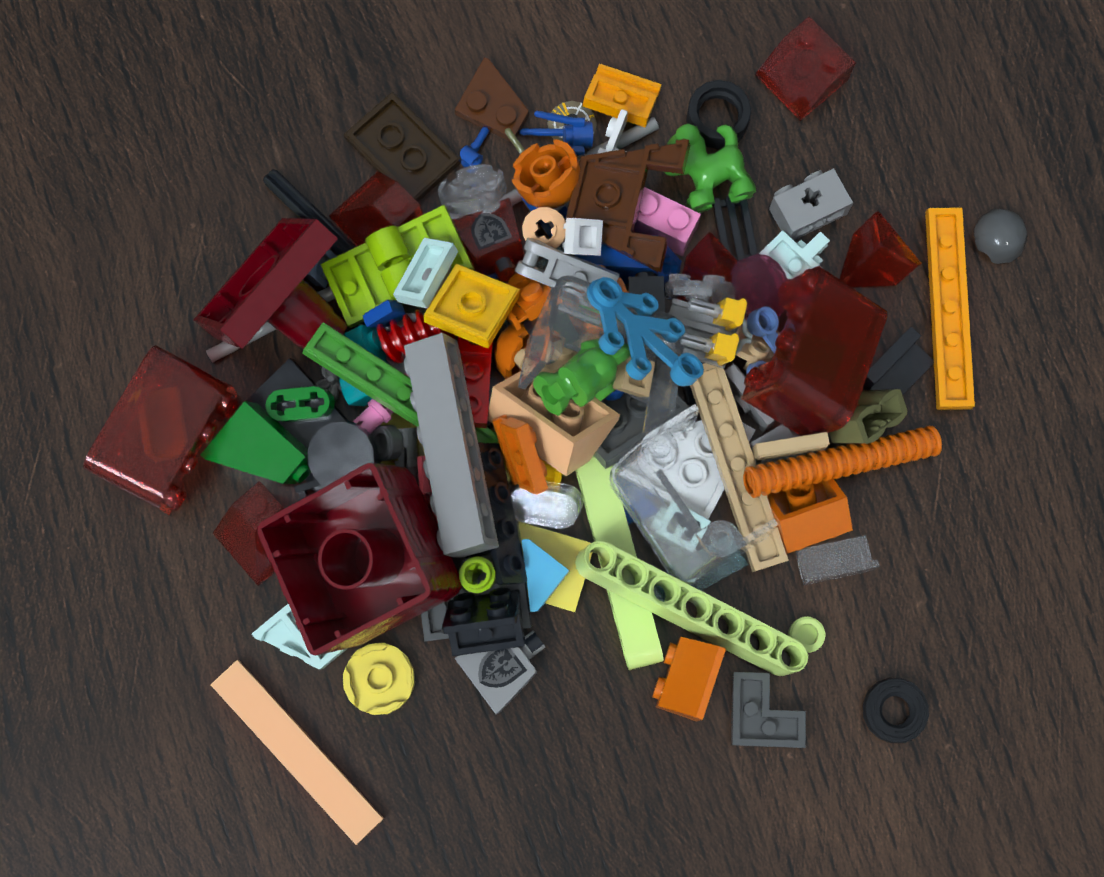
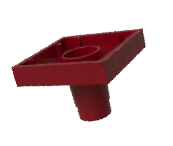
[193,218,347,349]

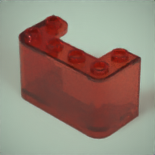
[741,266,888,436]
[83,345,239,515]

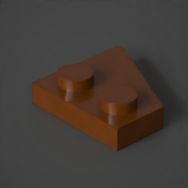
[455,57,529,142]

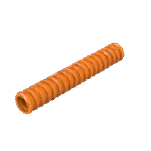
[743,425,942,498]

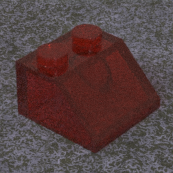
[755,16,856,121]

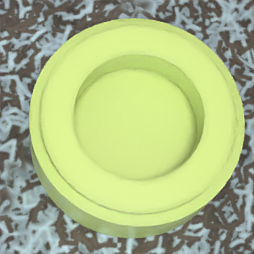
[788,617,825,653]

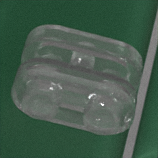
[511,481,583,529]

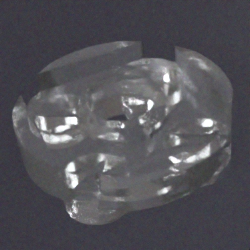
[438,164,507,219]
[664,274,736,304]

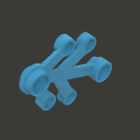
[586,277,704,386]

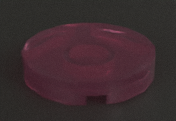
[729,254,789,323]

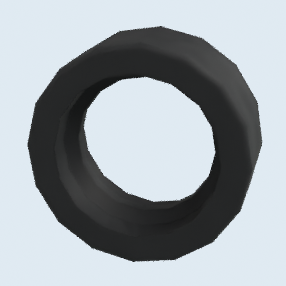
[686,80,752,149]

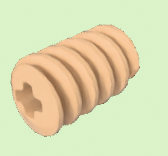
[522,207,566,248]

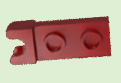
[457,336,493,429]

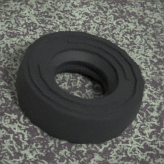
[863,678,929,743]

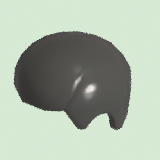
[973,209,1028,264]

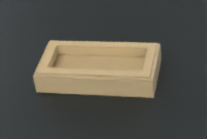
[752,432,830,461]

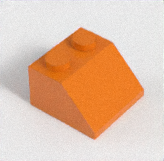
[767,478,853,554]
[652,637,726,721]

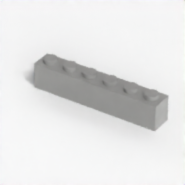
[404,333,499,558]

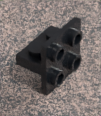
[442,588,526,656]

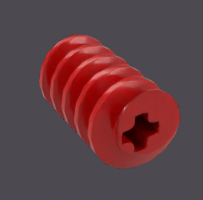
[377,309,457,364]

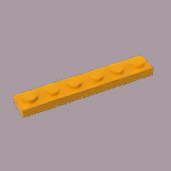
[925,208,975,410]

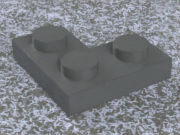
[731,672,806,748]

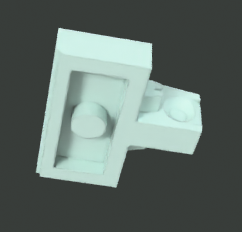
[758,230,832,304]

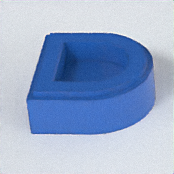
[363,300,406,328]

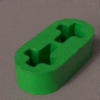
[265,386,335,422]

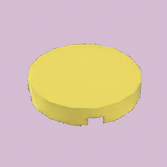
[343,643,415,715]

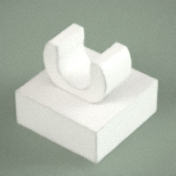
[562,218,603,256]

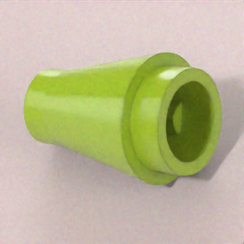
[459,556,495,593]

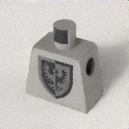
[455,630,546,715]

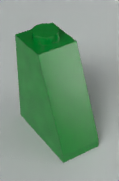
[200,401,311,484]

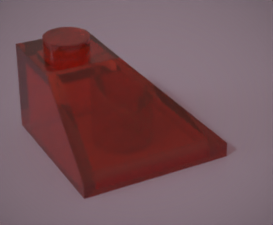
[329,171,423,246]
[213,481,285,586]

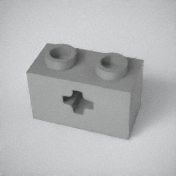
[769,168,853,240]

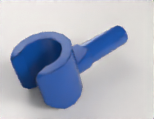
[460,127,490,172]

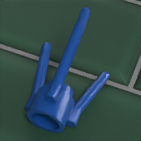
[520,111,593,155]

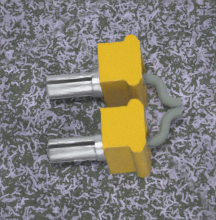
[680,297,753,366]

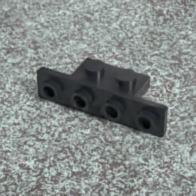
[465,442,527,585]

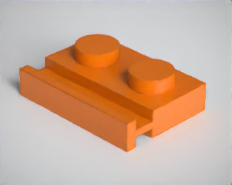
[506,273,560,330]
[492,415,548,495]

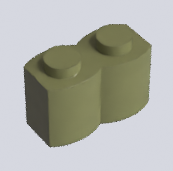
[825,389,908,444]

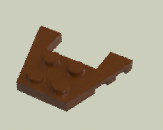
[565,139,691,272]

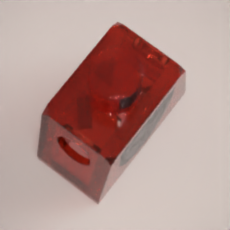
[453,198,524,281]

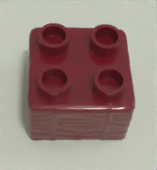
[257,463,462,656]

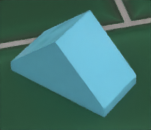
[521,539,570,612]

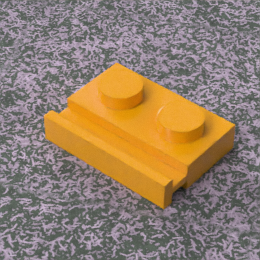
[583,63,662,127]

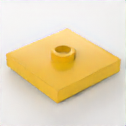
[423,263,520,349]

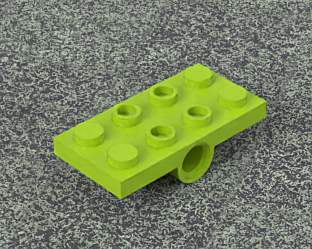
[320,205,474,328]

